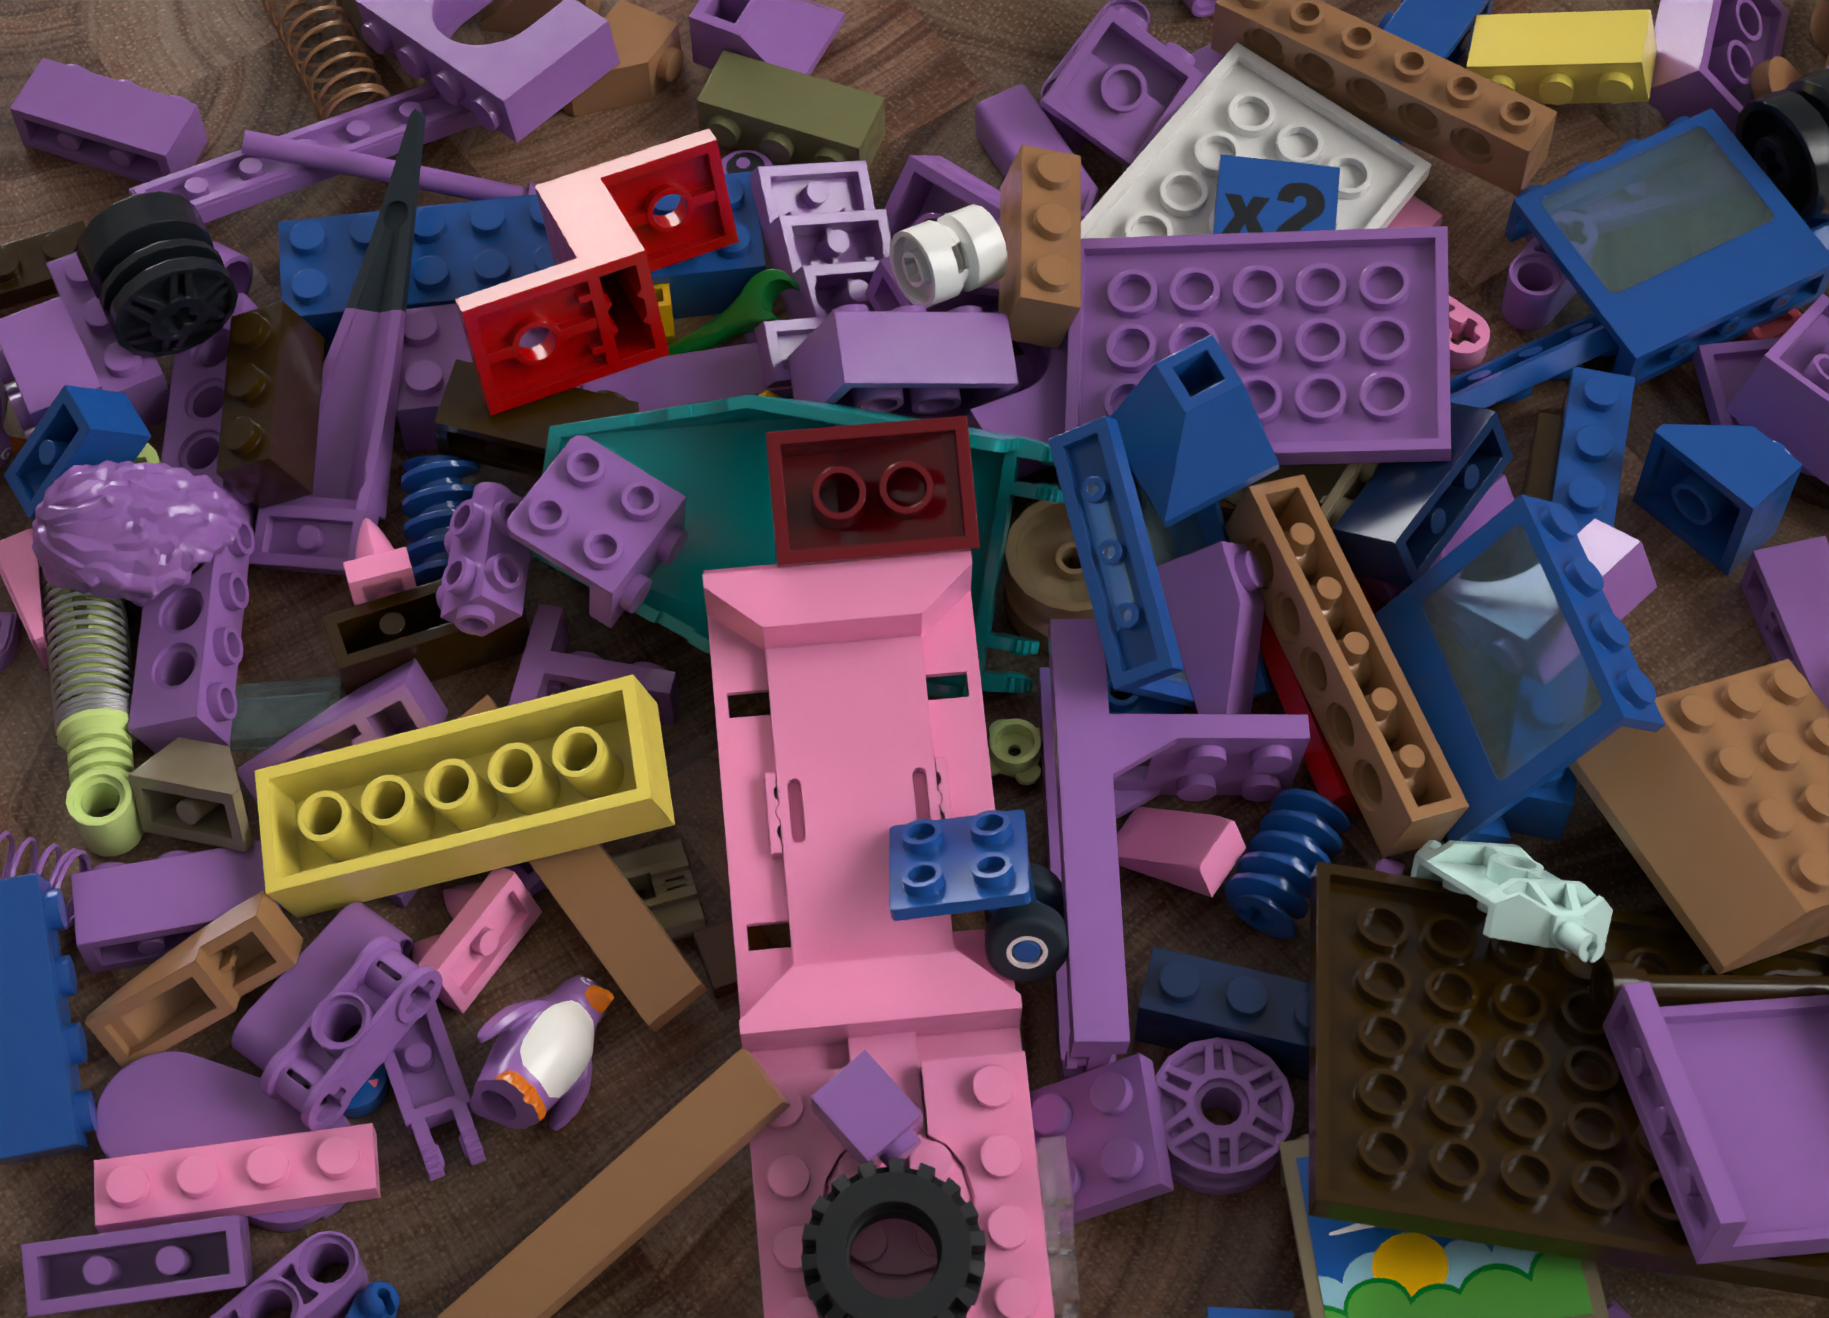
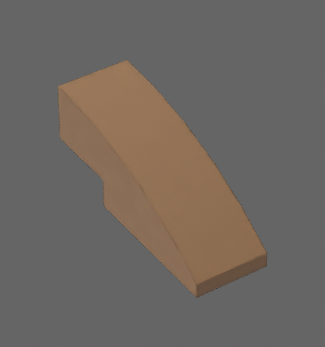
[85,889,304,1069]

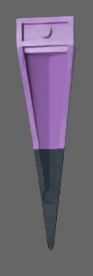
[249,109,426,576]

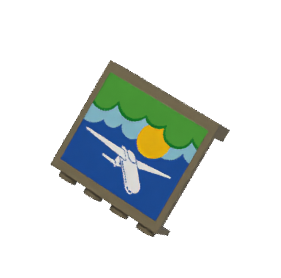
[1279,1134,1609,1318]

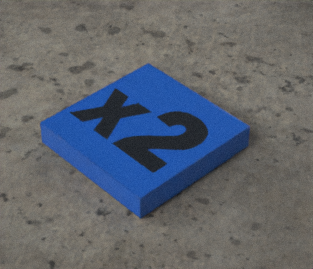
[1212,154,1340,234]

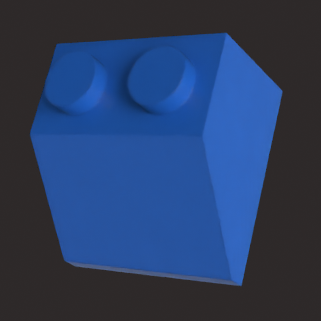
[1632,424,1803,576]

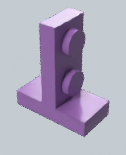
[508,603,680,725]

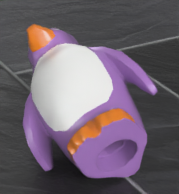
[469,975,614,1131]

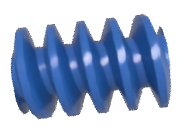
[401,455,480,587]
[1224,789,1352,941]

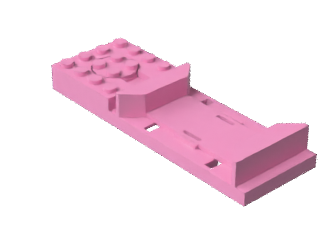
[702,551,1055,1318]

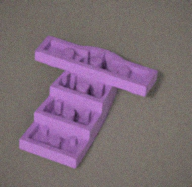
[749,160,891,388]

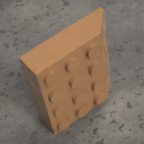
[1568,658,1829,975]

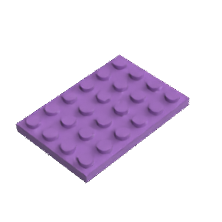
[1065,226,1451,465]

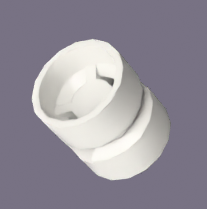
[890,204,1008,308]

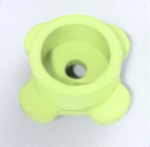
[988,718,1041,785]

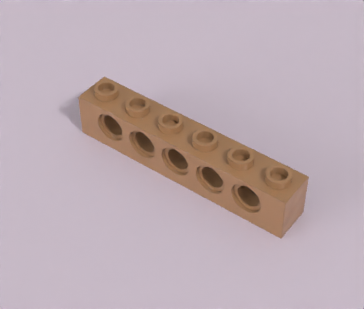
[1211,0,1557,196]
[1224,474,1469,858]

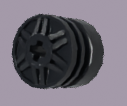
[76,191,238,357]

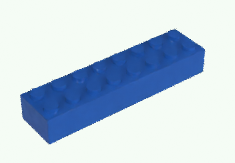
[278,171,766,357]

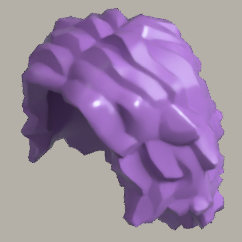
[32,460,242,607]

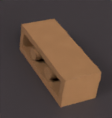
[999,145,1081,349]

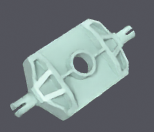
[1411,840,1613,963]

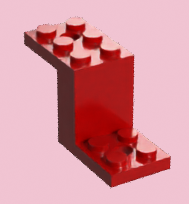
[455,128,739,416]

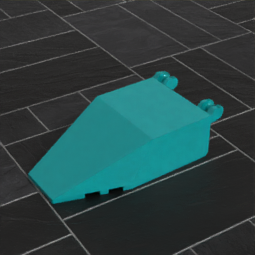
[530,395,1064,698]

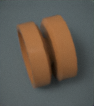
[1003,500,1135,653]

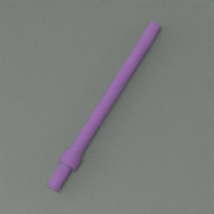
[241,130,539,201]

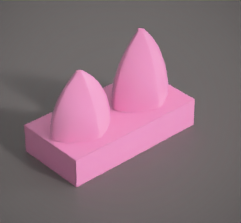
[343,518,417,606]
[412,868,542,1013]

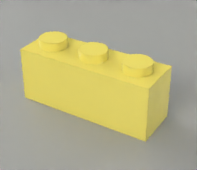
[1466,9,1657,105]

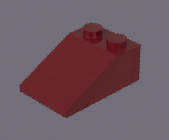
[766,415,980,568]

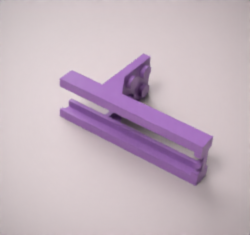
[1037,619,1310,1081]

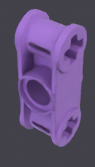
[260,935,443,1131]

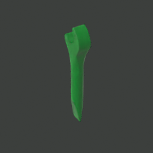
[667,269,800,356]

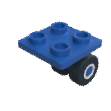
[889,810,1068,982]

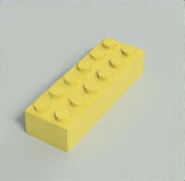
[254,674,675,918]

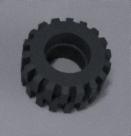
[801,1159,986,1318]

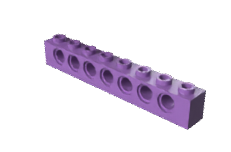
[128,292,258,754]

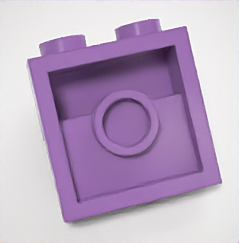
[1039,5,1205,168]

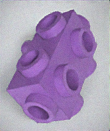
[436,482,536,637]

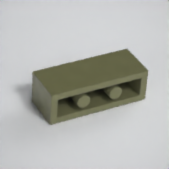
[697,50,886,169]

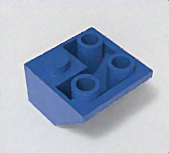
[1110,334,1280,528]

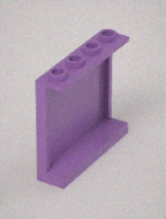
[1602,982,1829,1264]

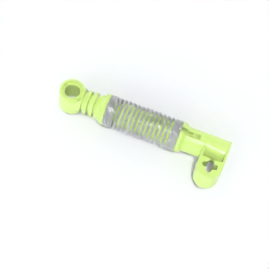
[40,443,161,857]

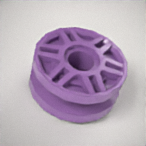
[1155,1037,1294,1196]

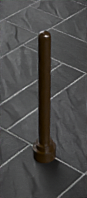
[1590,960,1829,1016]

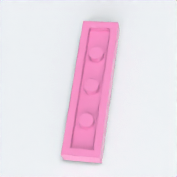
[94,1123,381,1234]

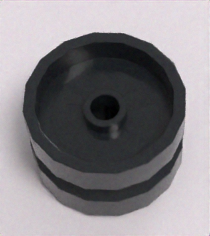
[1735,68,1829,220]

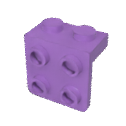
[507,435,688,628]

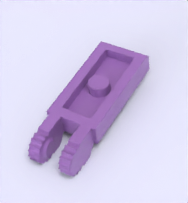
[384,992,487,1181]

